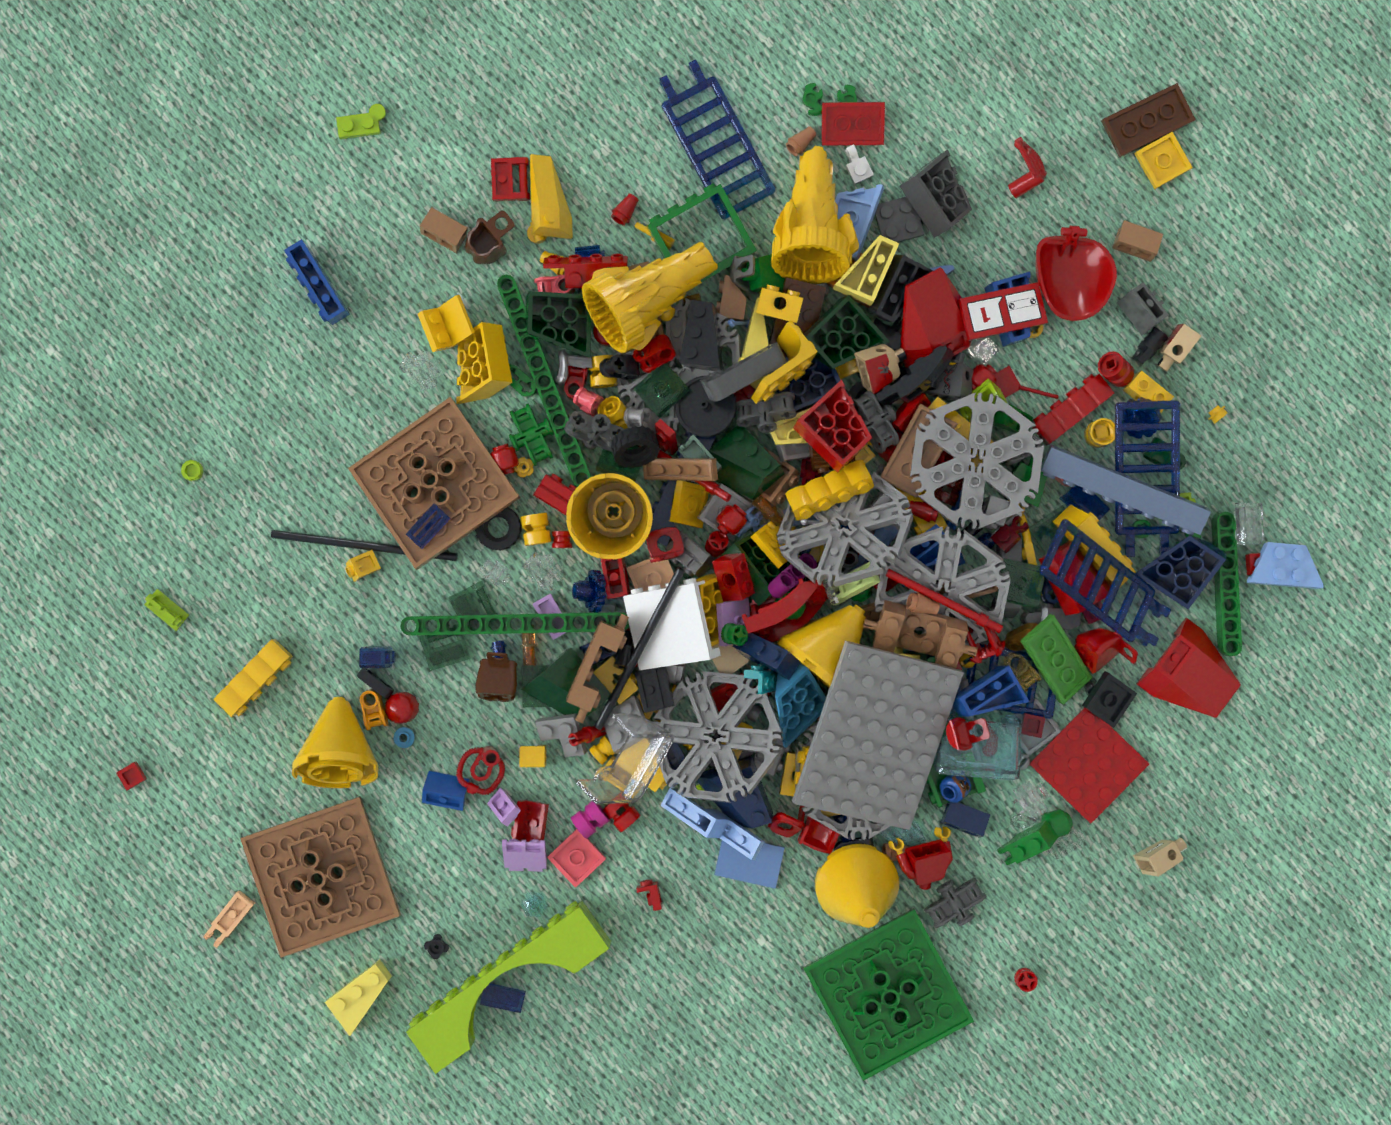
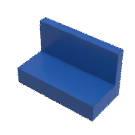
[422,771,470,811]

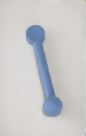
[728,318,750,328]

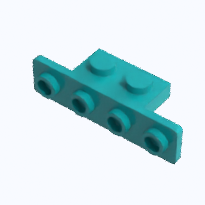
[744,664,777,694]

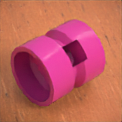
[571,800,610,839]

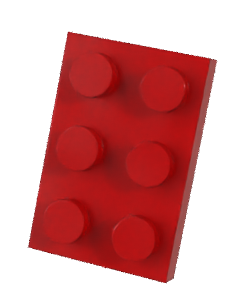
[821,102,885,146]

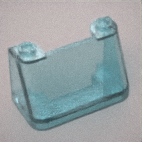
[933,710,1022,780]

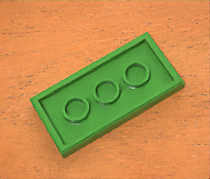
[1020,614,1093,705]

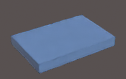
[714,840,785,889]

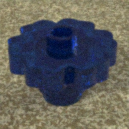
[1118,397,1162,439]
[572,570,606,613]

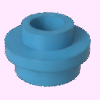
[394,727,415,748]

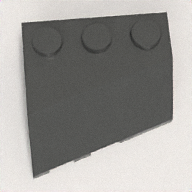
[899,149,972,238]

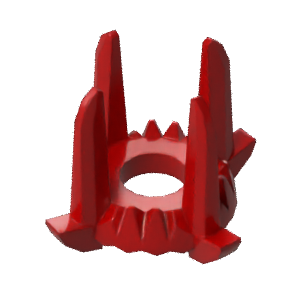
[966,626,1005,663]

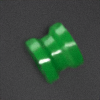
[721,623,748,646]

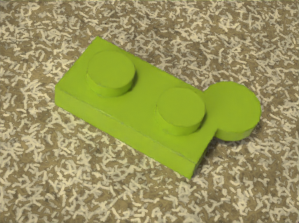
[336,104,386,139]

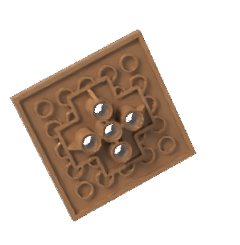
[348,397,520,570]
[240,796,401,957]

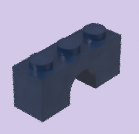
[732,633,800,680]

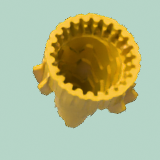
[771,146,859,284]
[582,242,718,353]

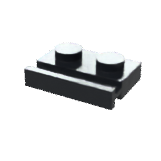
[635,666,675,713]

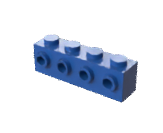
[284,239,350,325]

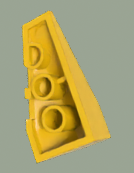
[530,154,573,239]

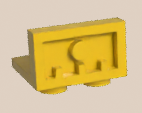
[418,295,474,352]

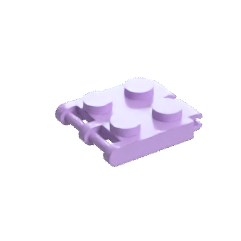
[502,839,547,872]

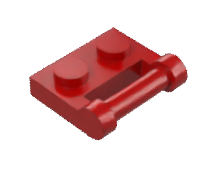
[491,157,530,202]

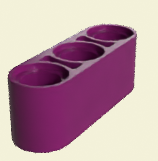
[768,553,817,599]

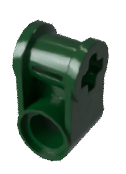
[1143,437,1186,473]

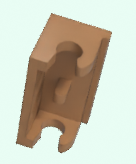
[420,207,468,254]
[1112,220,1163,262]

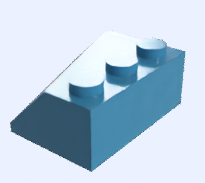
[775,663,826,748]

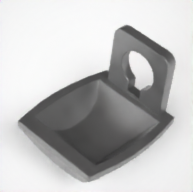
[730,255,756,295]

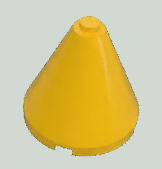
[777,604,866,688]
[292,697,379,788]
[815,844,899,928]

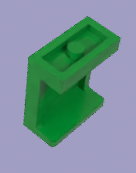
[925,750,986,808]

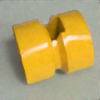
[589,355,618,388]
[597,396,628,434]
[1084,418,1117,448]
[520,513,552,546]

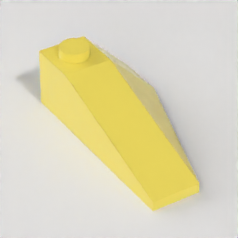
[738,298,770,389]

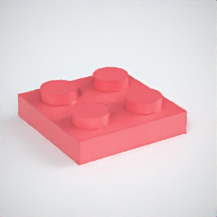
[547,829,606,888]

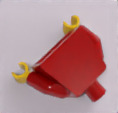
[888,826,953,890]

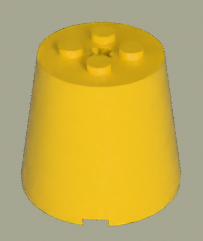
[566,473,653,559]

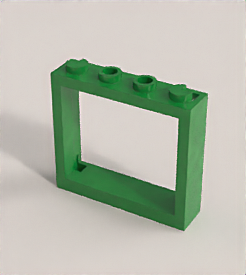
[646,183,757,282]

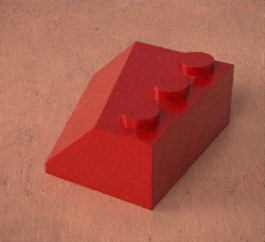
[793,380,872,473]
[1038,541,1113,616]

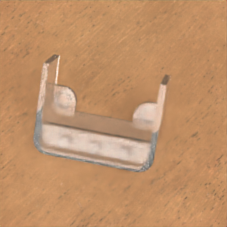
[576,714,674,804]

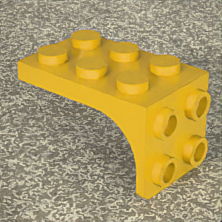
[751,321,818,404]

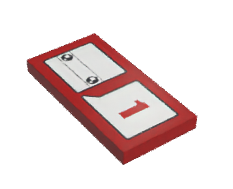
[958,282,1048,341]

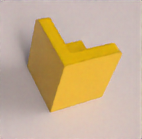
[519,745,546,767]

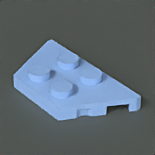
[835,184,884,261]
[1247,542,1323,589]

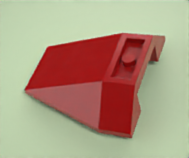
[901,267,972,367]
[1136,618,1241,718]

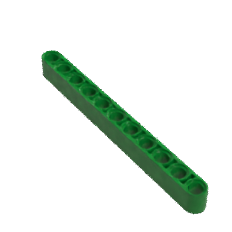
[497,274,592,487]
[400,612,630,635]

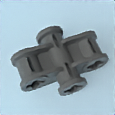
[852,391,899,453]
[737,392,797,433]
[564,411,624,452]
[924,878,987,928]

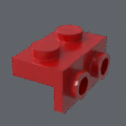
[511,800,549,842]

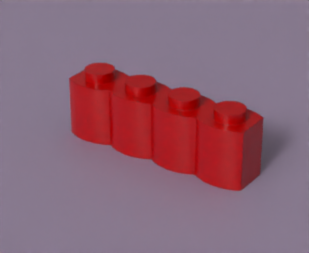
[1032,374,1114,446]

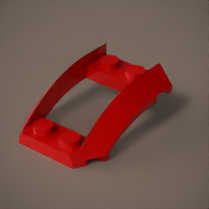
[742,578,830,643]

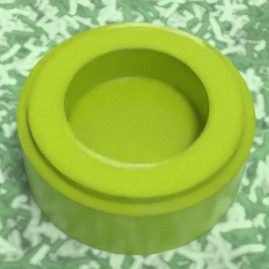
[181,460,203,481]

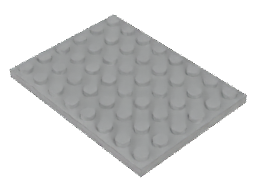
[792,641,964,830]

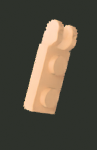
[203,890,255,948]

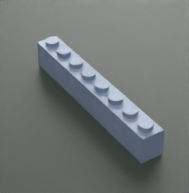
[1041,444,1211,536]

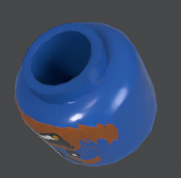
[940,772,971,803]

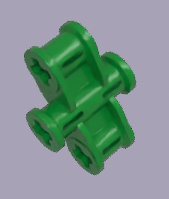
[509,403,554,466]

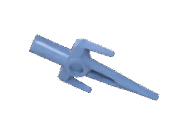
[736,503,775,537]

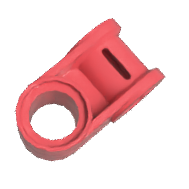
[534,275,575,294]
[573,386,604,417]

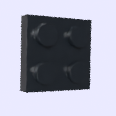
[1082,671,1137,728]

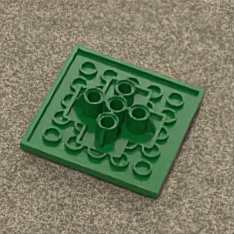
[803,908,974,1081]

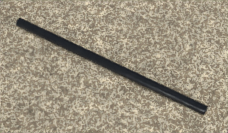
[271,530,458,561]
[595,567,685,730]

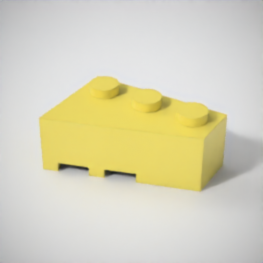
[833,235,899,306]
[325,959,392,1036]

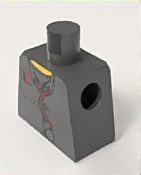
[926,353,973,401]

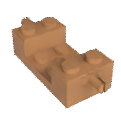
[863,600,978,669]
[566,614,629,723]

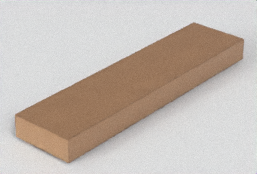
[643,458,718,481]

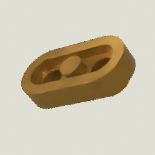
[1005,623,1038,651]

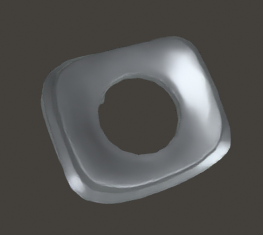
[555,349,592,386]

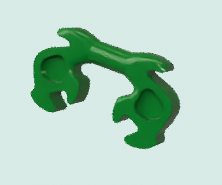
[802,83,857,116]

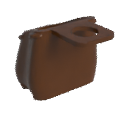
[465,210,515,264]
[475,652,518,702]

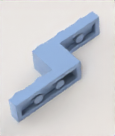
[661,788,765,860]

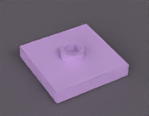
[716,597,750,646]

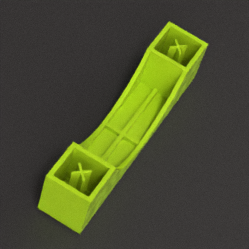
[406,901,611,1074]

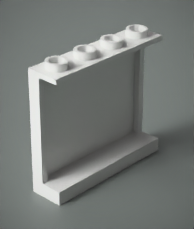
[623,578,721,670]

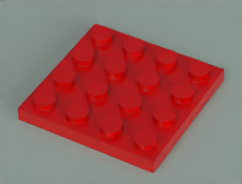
[1030,708,1149,824]

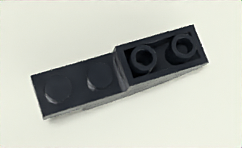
[876,345,954,405]

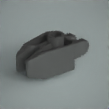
[1020,604,1081,630]

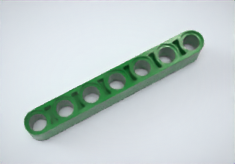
[1211,512,1242,656]

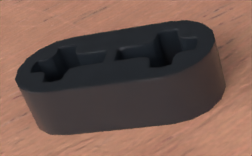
[357,667,394,699]

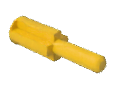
[635,222,675,250]

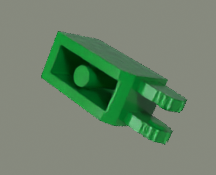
[997,820,1059,865]

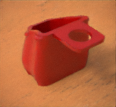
[1074,628,1138,674]

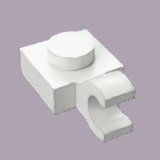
[845,144,874,185]

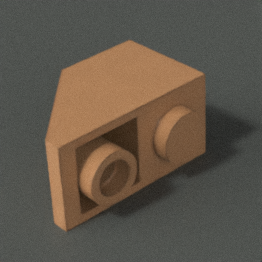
[716,275,747,321]

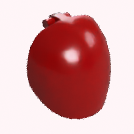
[1035,225,1117,321]

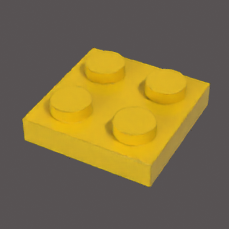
[1134,132,1193,190]
[670,480,709,528]

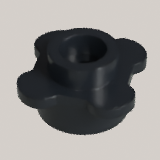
[424,934,449,959]

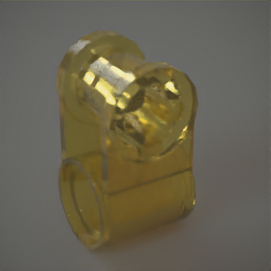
[1003,653,1042,693]

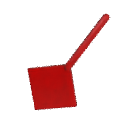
[995,366,1059,399]

